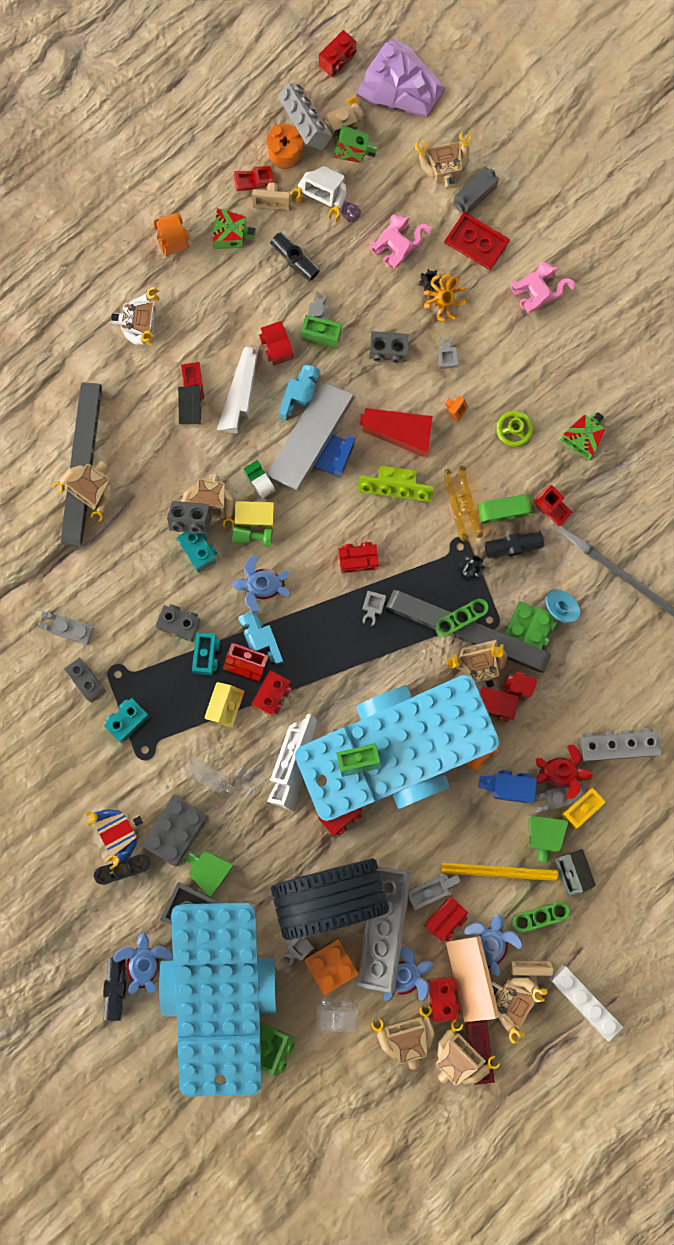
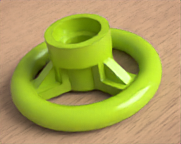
[496,411,533,447]

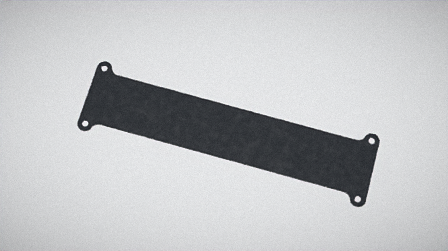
[107,537,500,760]

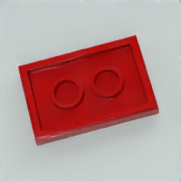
[444,212,510,271]

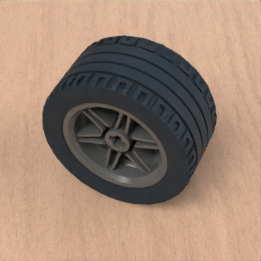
[271,858,389,940]

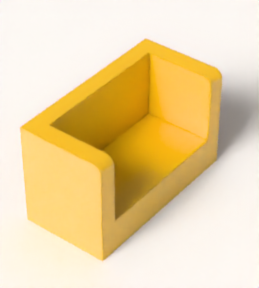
[560,787,606,829]

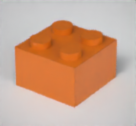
[304,938,359,996]

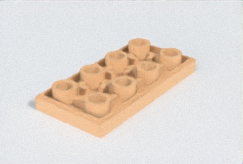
[446,936,500,1022]

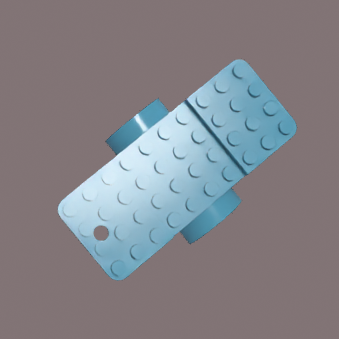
[295,675,500,821]
[159,903,277,1097]

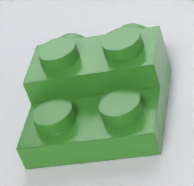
[505,601,557,649]
[260,1022,295,1076]

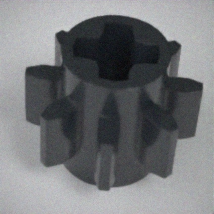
[419,269,442,292]
[460,554,485,578]

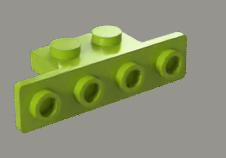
[357,465,434,502]

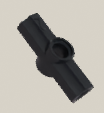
[270,232,320,282]
[484,531,544,559]
[103,958,126,1021]

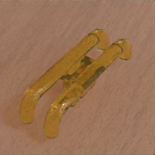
[444,466,483,542]

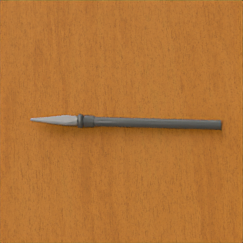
[556,526,674,617]

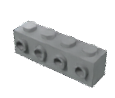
[278,82,333,150]
[578,728,661,762]

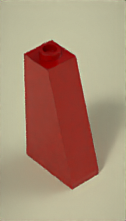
[360,408,433,457]

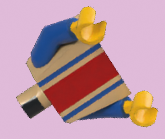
[83,809,145,870]

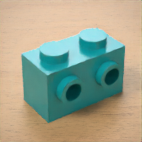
[176,532,218,572]
[192,632,220,675]
[103,698,150,743]

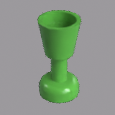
[232,525,272,547]

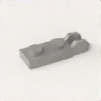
[37,611,94,645]
[534,780,586,813]

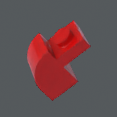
[534,485,573,526]

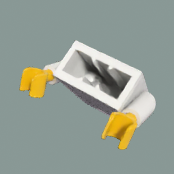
[290,166,347,222]

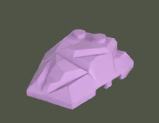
[356,38,446,118]

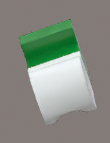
[243,460,276,499]

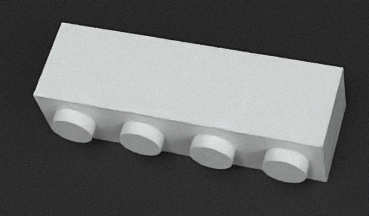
[549,965,623,1041]

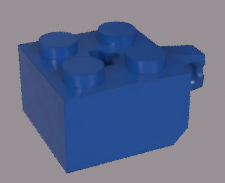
[478,770,537,804]

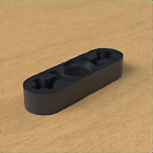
[94,855,151,885]

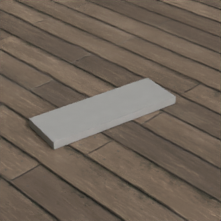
[266,381,355,492]
[357,867,411,993]

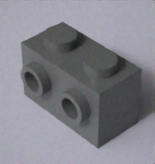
[155,604,201,642]

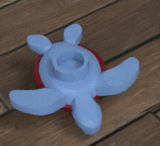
[232,556,289,612]
[464,914,522,976]
[114,932,173,994]
[383,946,433,1002]

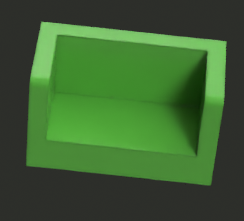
[301,315,342,349]
[336,743,381,777]

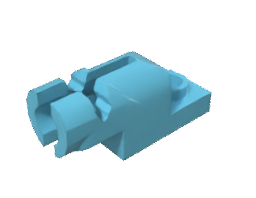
[279,365,320,421]
[238,611,284,666]

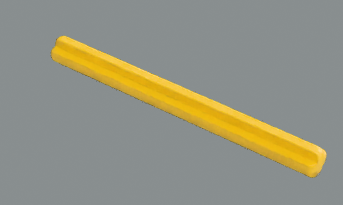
[441,863,558,881]

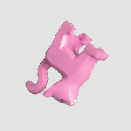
[369,215,432,269]
[511,261,576,314]

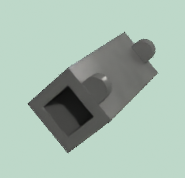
[454,167,499,214]

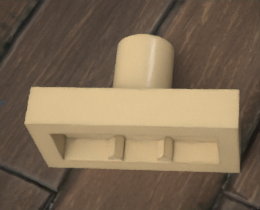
[252,183,290,211]
[510,961,553,985]

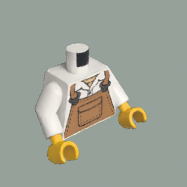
[111,287,160,346]

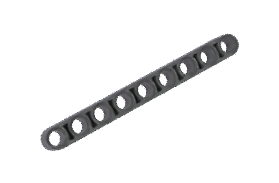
[61,382,102,546]
[386,590,551,673]

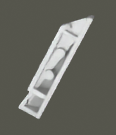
[217,347,259,434]
[267,714,317,811]

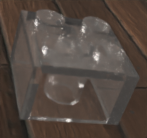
[317,998,358,1033]

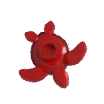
[536,745,594,799]

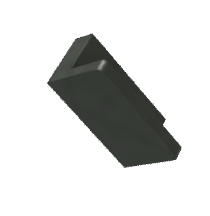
[178,386,202,424]
[555,849,596,896]

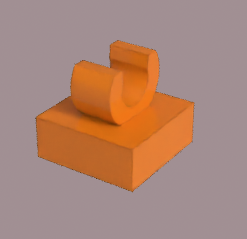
[445,396,468,422]

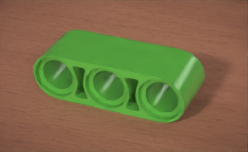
[477,494,534,524]
[436,599,488,638]
[512,902,570,932]

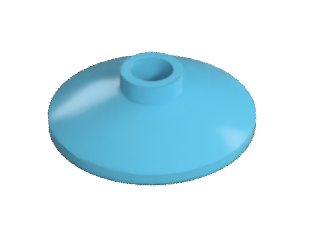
[546,590,580,623]

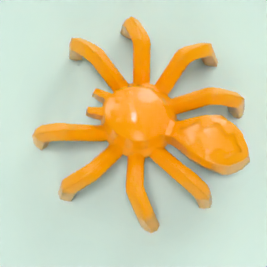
[423,273,467,322]

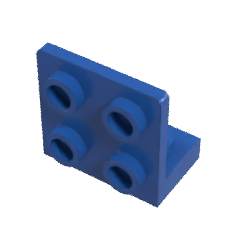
[314,435,355,478]

